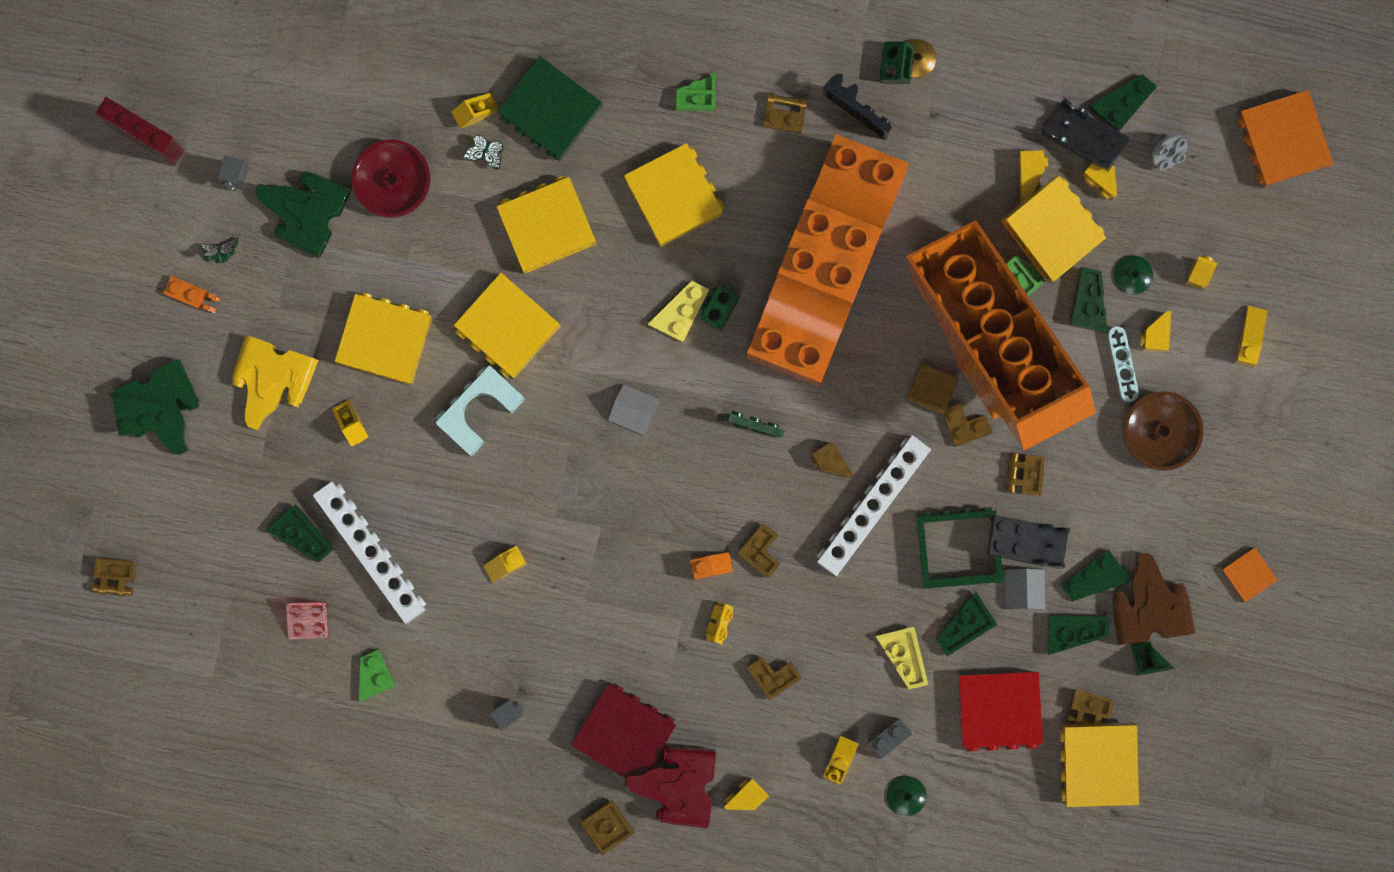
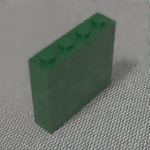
[497,56,603,161]

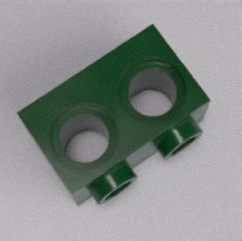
[880,41,914,84]
[699,284,740,332]

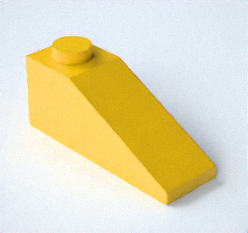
[1018,150,1048,204]
[1234,306,1268,368]

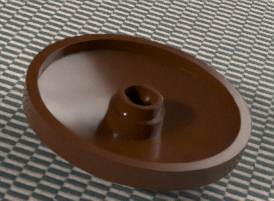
[1123,391,1203,471]

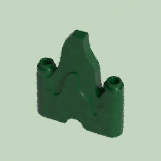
[255,171,352,259]
[110,359,200,456]

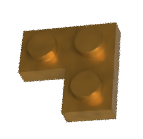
[943,403,993,447]
[738,523,781,579]
[747,657,802,701]

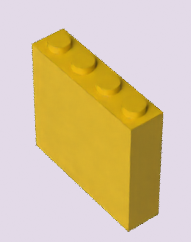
[624,143,725,247]
[496,176,597,274]
[1000,176,1106,283]
[454,273,561,379]
[335,292,432,385]
[1059,722,1139,807]

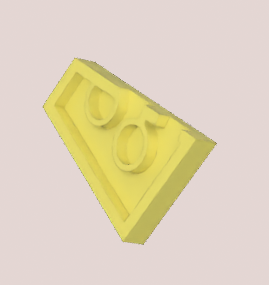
[648,281,709,343]
[875,627,929,689]

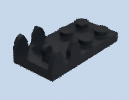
[822,73,892,140]
[1041,98,1130,172]
[987,515,1070,569]

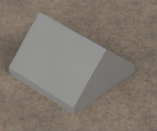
[608,384,660,436]
[1005,569,1045,610]

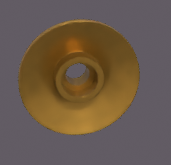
[907,39,936,78]

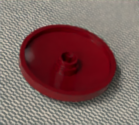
[352,139,431,218]

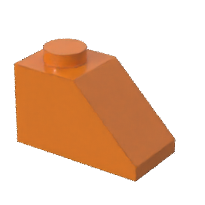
[690,552,733,580]

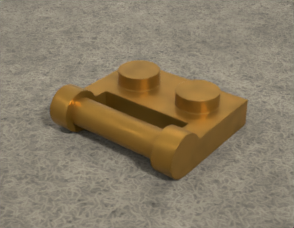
[763,92,808,134]

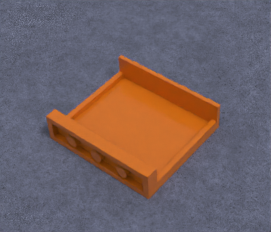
[1237,90,1334,188]

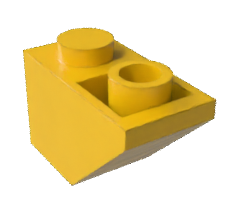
[1082,163,1117,200]
[1185,255,1218,290]
[822,736,859,785]
[724,778,769,810]

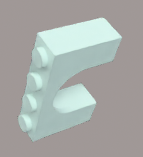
[436,365,525,457]

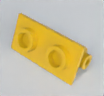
[705,602,733,645]

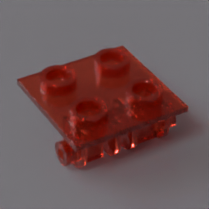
[286,601,329,639]

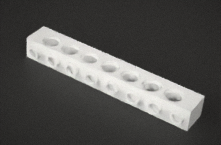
[817,435,931,577]
[313,482,426,624]

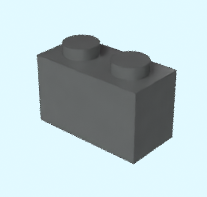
[218,156,249,191]
[490,700,524,730]
[868,718,912,759]

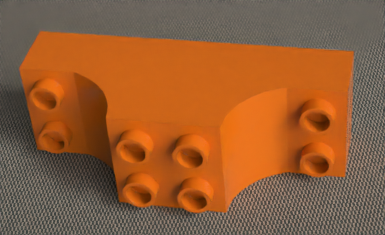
[746,134,910,387]
[906,220,1096,451]

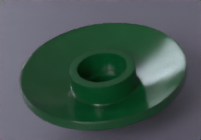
[1114,256,1153,295]
[887,776,927,816]

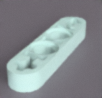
[1107,327,1139,403]

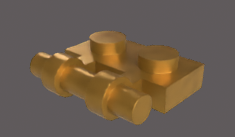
[1006,453,1045,496]
[92,558,136,597]
[1067,689,1115,724]

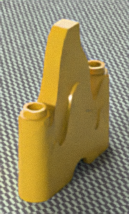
[231,335,319,431]

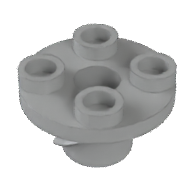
[1151,133,1187,171]

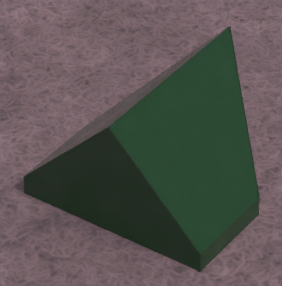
[1131,642,1175,676]

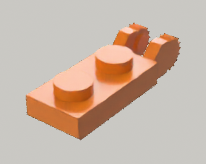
[163,276,221,313]

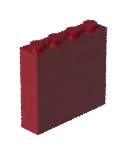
[95,96,185,166]
[571,683,676,778]

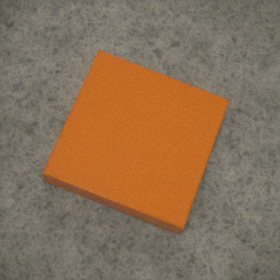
[1222,548,1277,603]

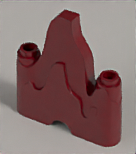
[624,747,716,829]

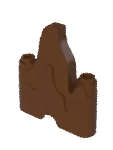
[1112,553,1196,646]

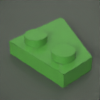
[676,73,716,111]
[1006,256,1046,296]
[359,650,396,702]

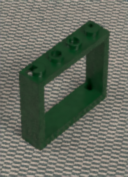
[916,507,1003,589]

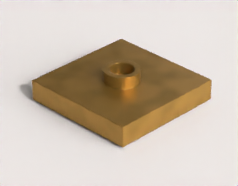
[907,364,959,415]
[580,800,635,856]

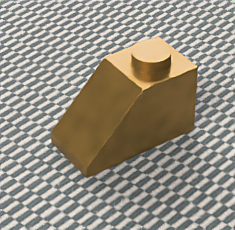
[811,441,853,478]

